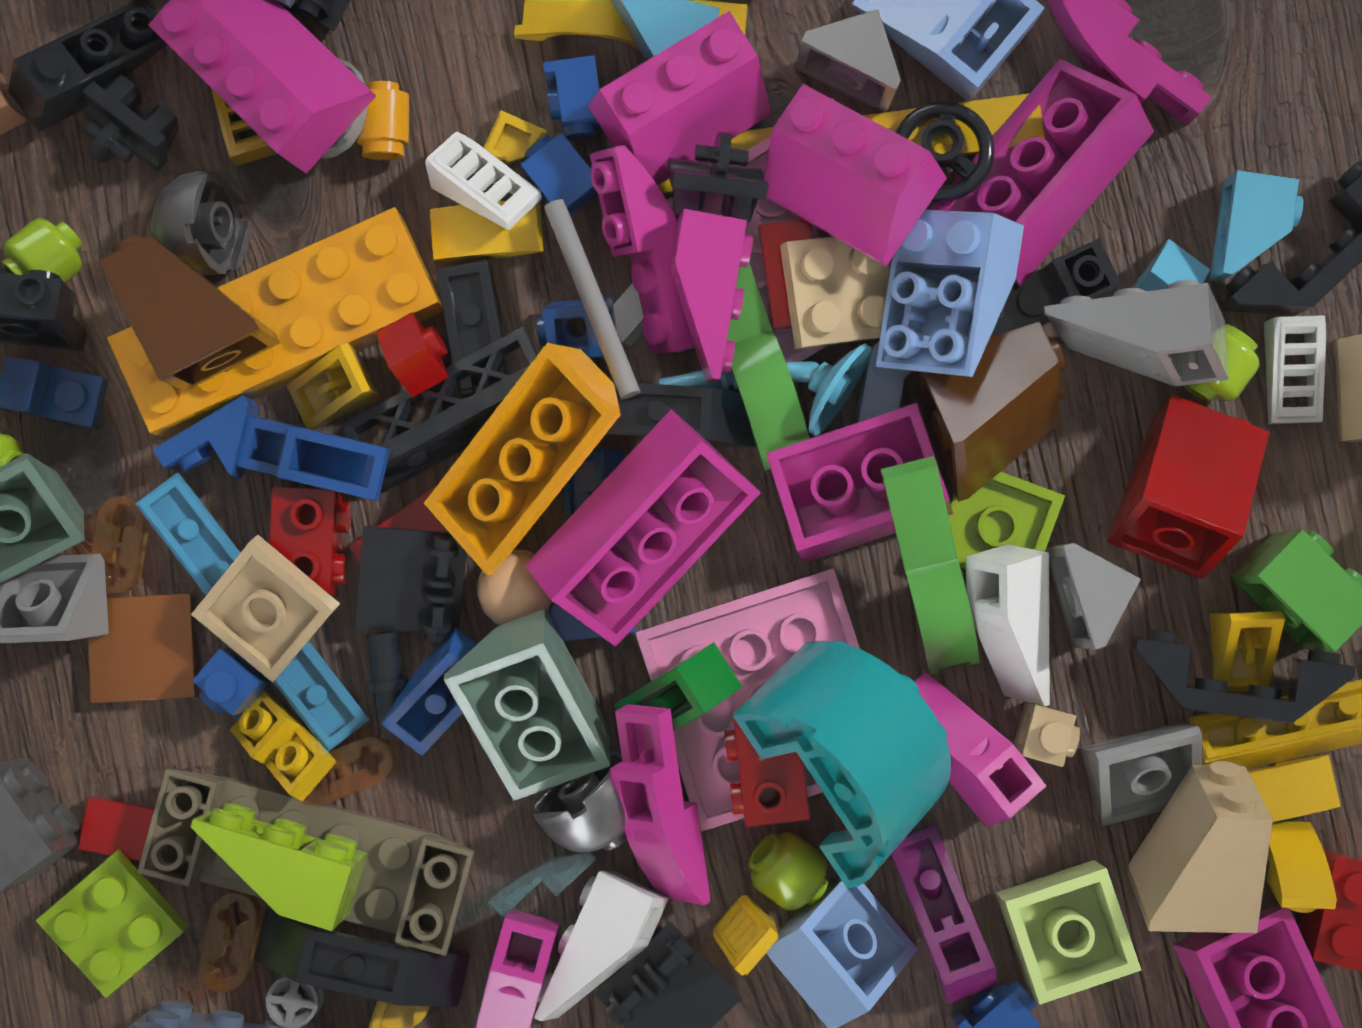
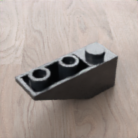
[8,0,168,132]

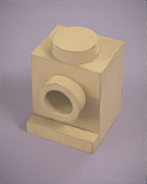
[1013,702,1080,767]

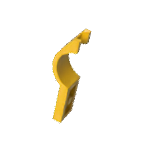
[514,0,748,51]

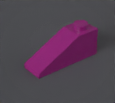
[891,824,997,1004]

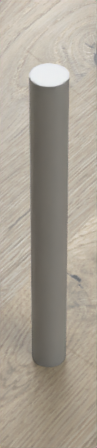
[544,199,641,400]

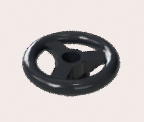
[895,101,995,202]

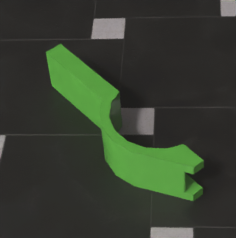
[727,263,810,470]
[881,456,980,675]

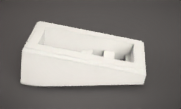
[425,132,542,230]
[1264,315,1326,424]

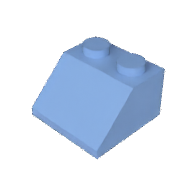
[766,878,918,1028]

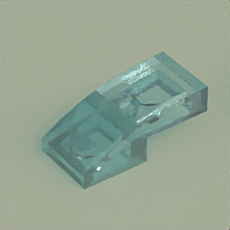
[488,851,597,917]

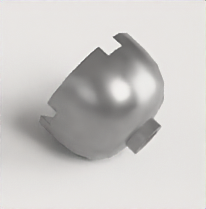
[151,170,250,275]
[533,750,627,852]

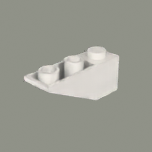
[966,544,1050,707]
[534,871,669,1021]

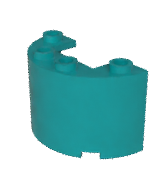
[732,640,951,889]

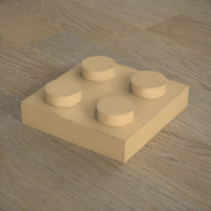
[780,237,890,349]
[191,535,340,683]

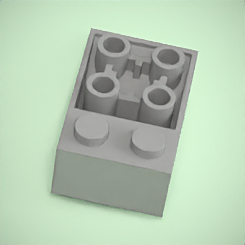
[1044,280,1229,386]

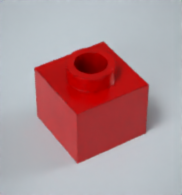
[375,312,449,397]

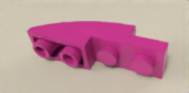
[1047,0,1212,126]
[590,145,695,354]
[609,704,711,906]

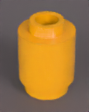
[357,81,409,161]

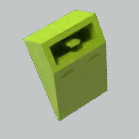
[190,803,368,931]

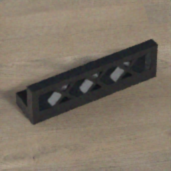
[341,326,538,493]

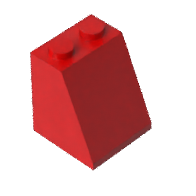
[1107,394,1269,579]

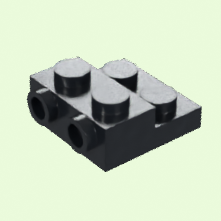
[0,267,87,351]

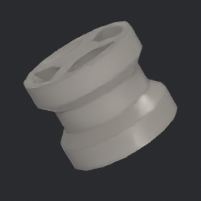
[266,975,325,1028]

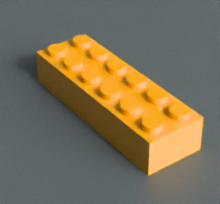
[107,207,443,438]

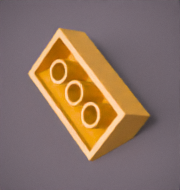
[424,343,621,576]

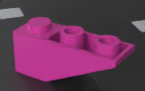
[670,209,753,383]
[914,672,1046,827]
[476,909,560,1028]

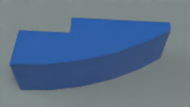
[236,415,390,501]

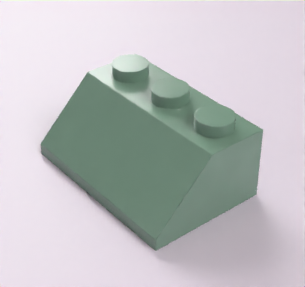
[0,453,85,583]
[444,608,611,801]

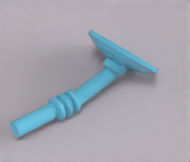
[658,343,872,436]

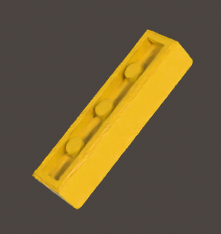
[1188,679,1362,769]

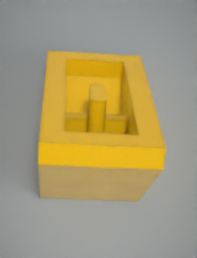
[286,343,381,430]
[1210,611,1285,693]

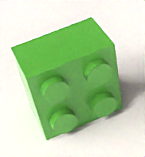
[1229,529,1362,652]

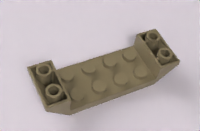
[137,769,475,956]

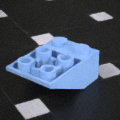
[851,0,1045,102]
[876,210,1024,377]

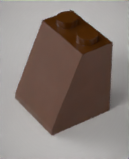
[99,235,280,391]
[919,322,1065,502]

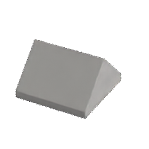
[795,9,901,113]
[1045,543,1141,649]
[0,554,109,643]
[1080,722,1202,826]

